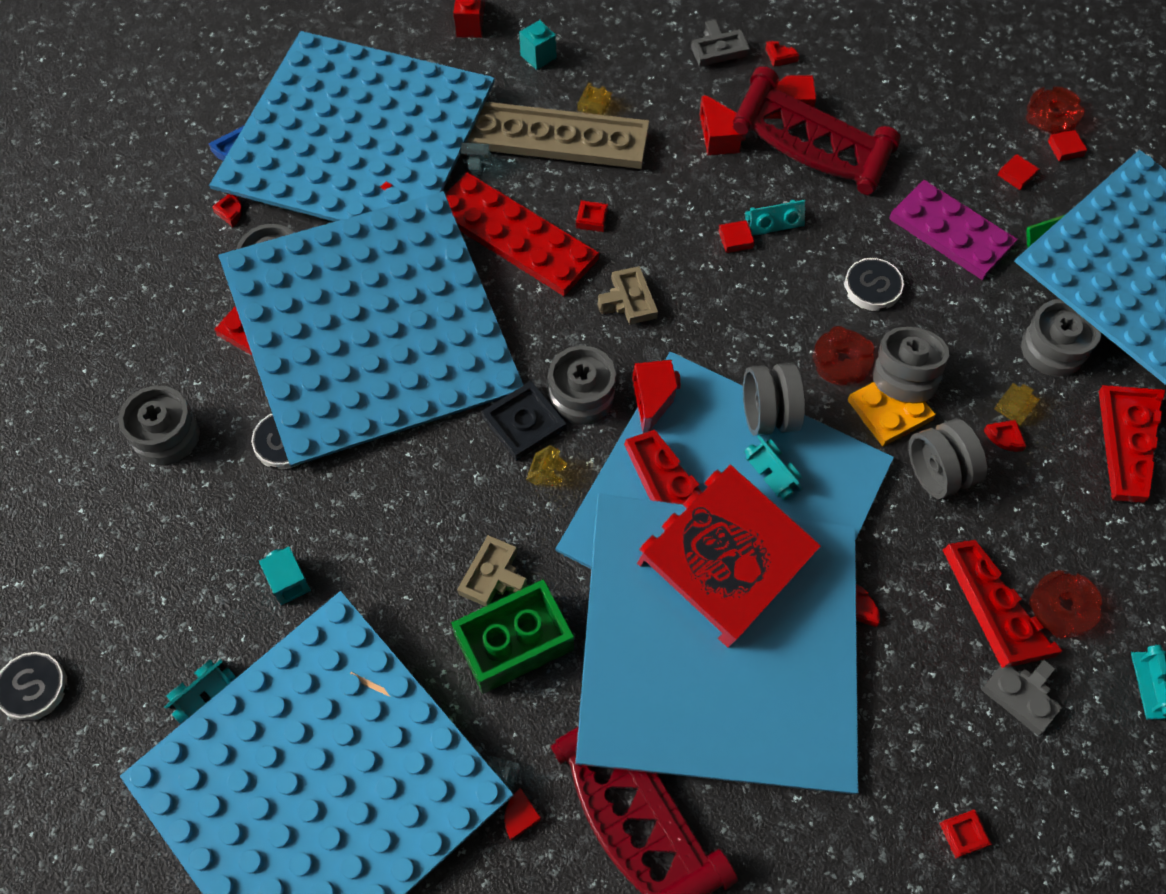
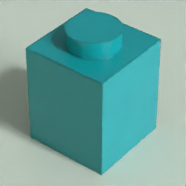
[519,20,557,70]
[259,547,311,605]

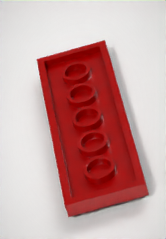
[445,172,599,296]

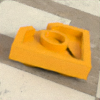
[847,382,935,447]

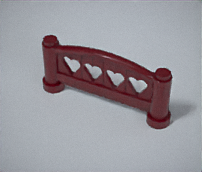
[733,66,901,195]
[550,727,739,894]

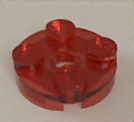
[1026,86,1084,135]
[812,326,874,385]
[1029,570,1102,639]

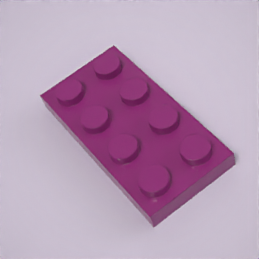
[889,180,1017,280]

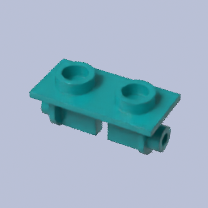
[745,200,805,236]
[744,435,803,500]
[1131,645,1166,720]
[164,659,236,724]

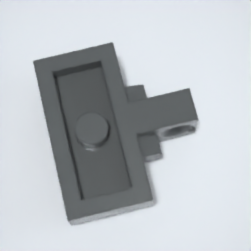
[691,20,749,67]
[981,660,1062,736]

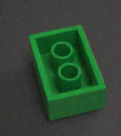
[451,579,574,694]

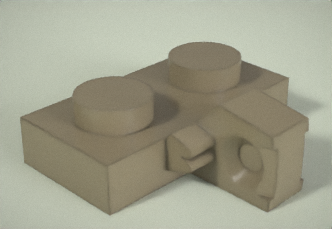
[597,266,658,325]
[457,535,528,606]

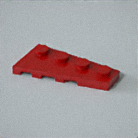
[1099,385,1165,503]

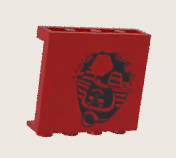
[637,464,821,648]

